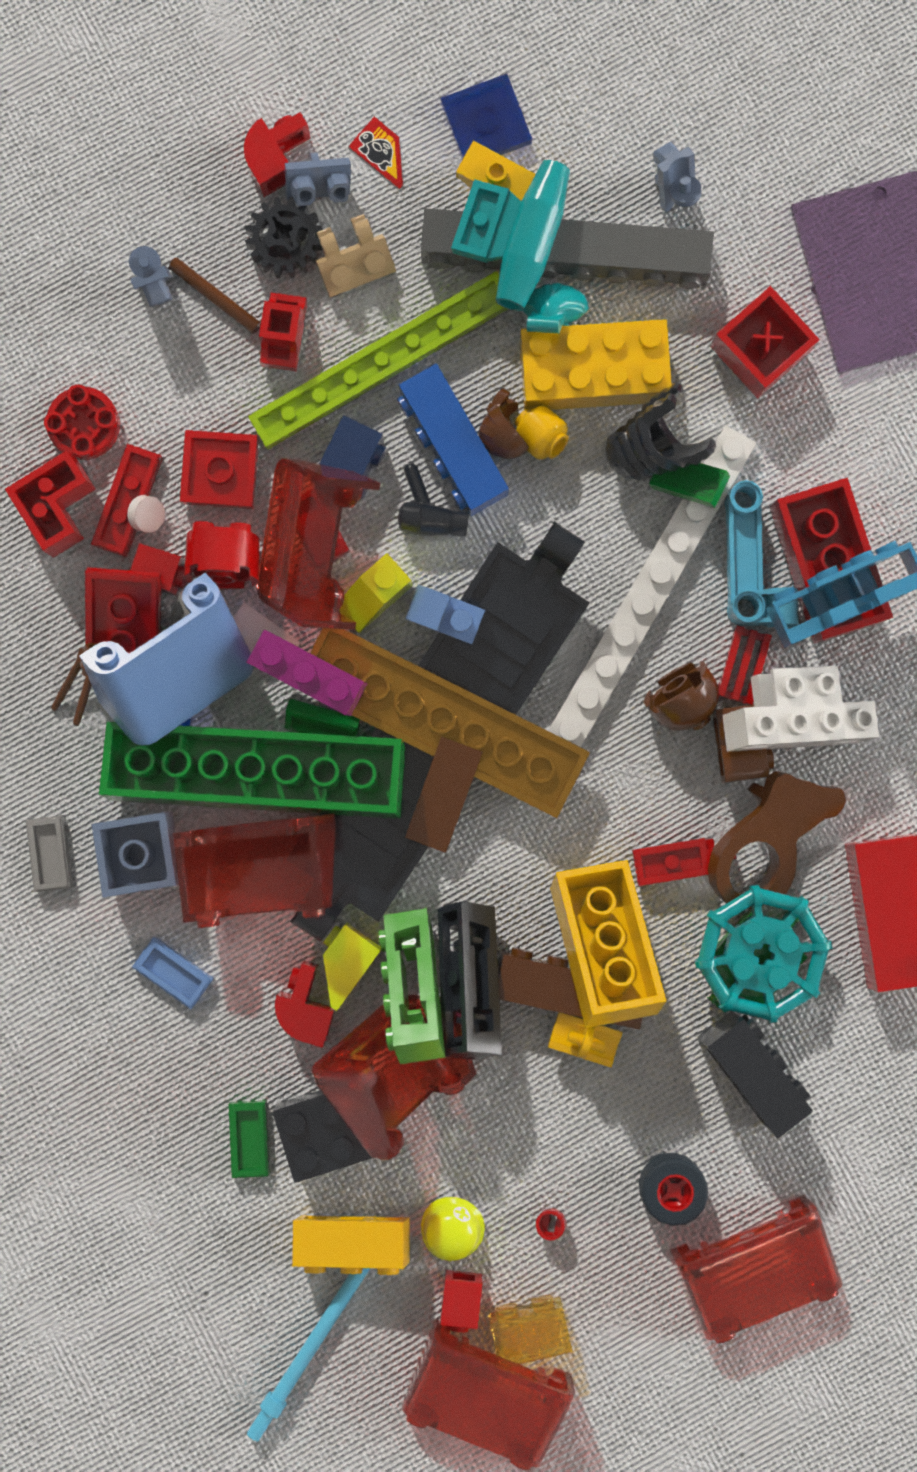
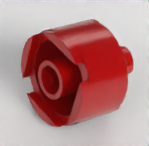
[184,521,260,590]

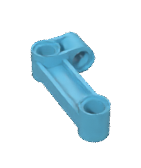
[724,480,799,628]

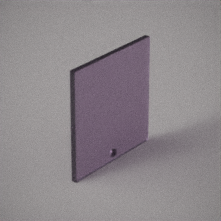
[790,171,917,374]

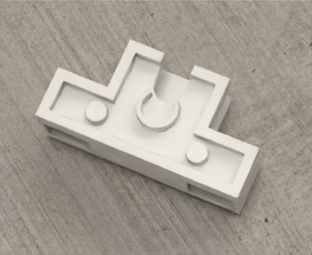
[722,666,879,752]

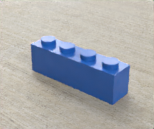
[397,363,509,517]

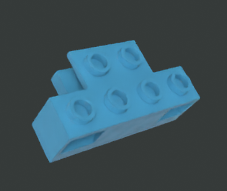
[766,541,917,648]

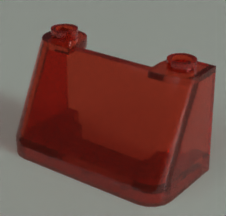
[173,814,336,928]
[311,995,477,1160]
[669,1194,843,1344]
[402,1319,575,1471]

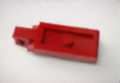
[632,838,737,886]

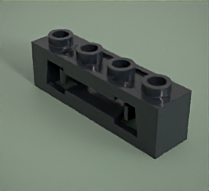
[438,901,502,1060]

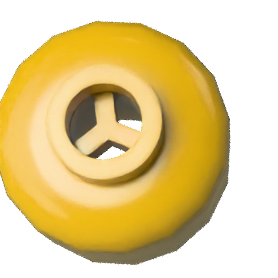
[515,405,569,460]

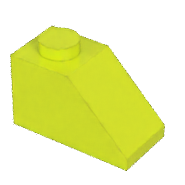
[335,553,413,633]
[323,922,381,1011]

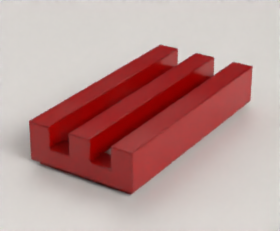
[718,625,772,705]

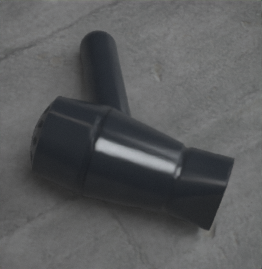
[398,463,469,536]

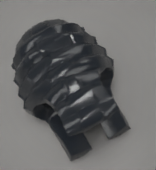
[605,381,716,481]

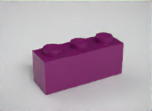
[246,629,368,716]

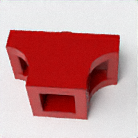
[259,292,307,372]

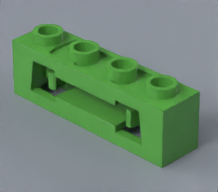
[379,908,445,1064]

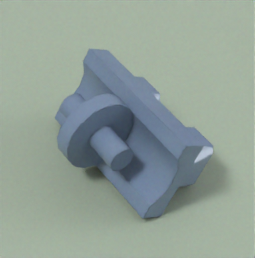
[653,142,702,212]
[285,152,351,206]
[129,246,173,307]

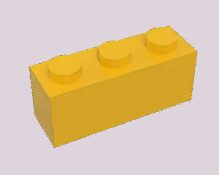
[292,1215,410,1275]

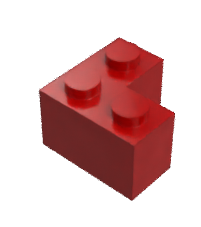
[5,450,96,558]

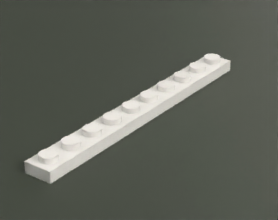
[548,425,756,747]

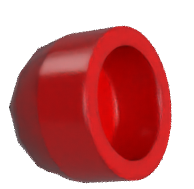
[536,1208,567,1241]

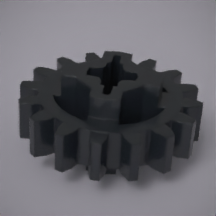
[245,197,323,278]

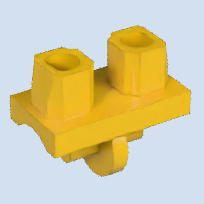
[547,1012,623,1068]

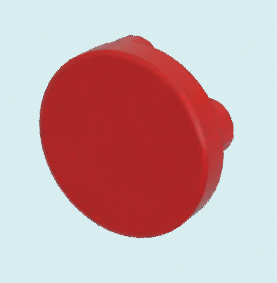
[44,384,120,460]

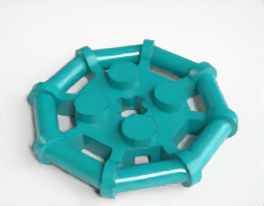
[695,885,832,1024]

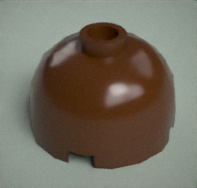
[643,661,720,731]

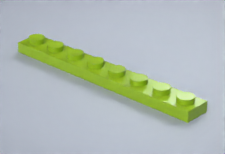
[248,271,508,450]

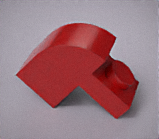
[244,112,311,198]
[275,960,335,1048]

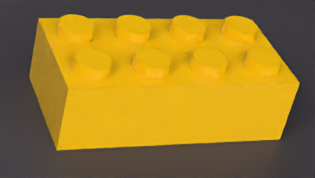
[519,319,672,410]
[550,860,666,1028]

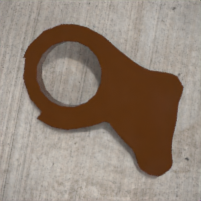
[708,771,846,910]

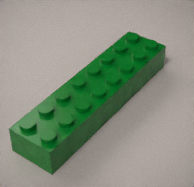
[99,721,406,819]

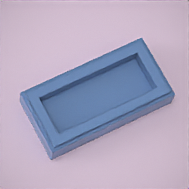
[132,936,214,1009]

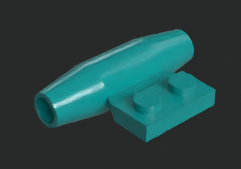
[451,160,570,311]

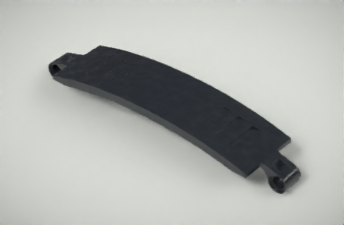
[287,521,590,942]

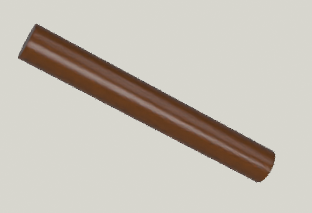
[168,257,261,334]

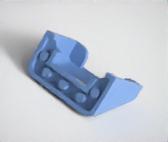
[80,573,254,745]

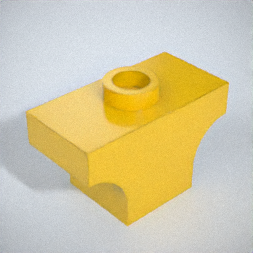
[456,140,535,201]

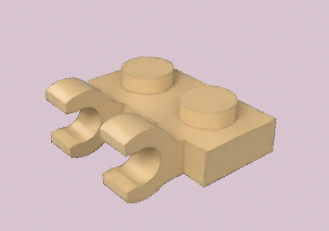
[315,214,396,298]

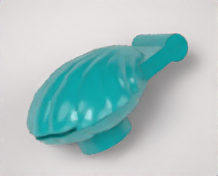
[523,283,589,334]

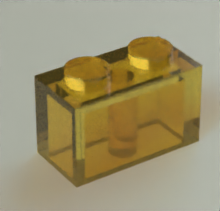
[489,1295,573,1369]

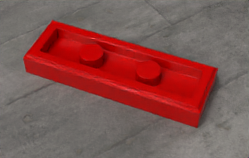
[90,443,163,558]

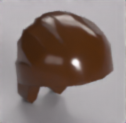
[479,388,529,459]

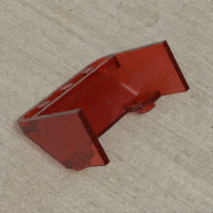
[257,458,381,630]

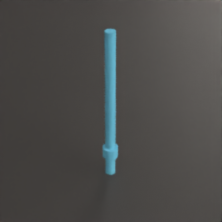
[247,1268,370,1442]

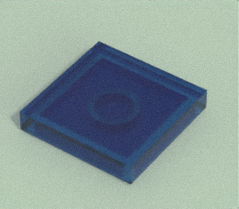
[440,74,532,160]

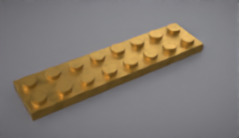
[310,620,590,818]

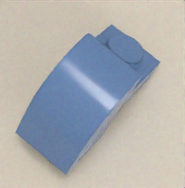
[405,584,485,644]

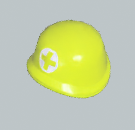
[421,1197,485,1261]

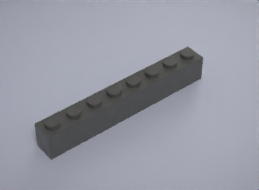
[421,208,714,289]

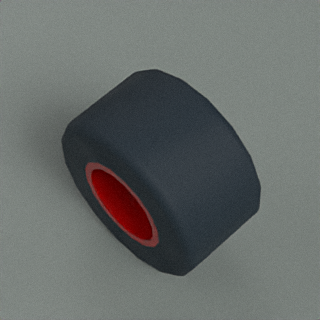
[639,1152,708,1226]

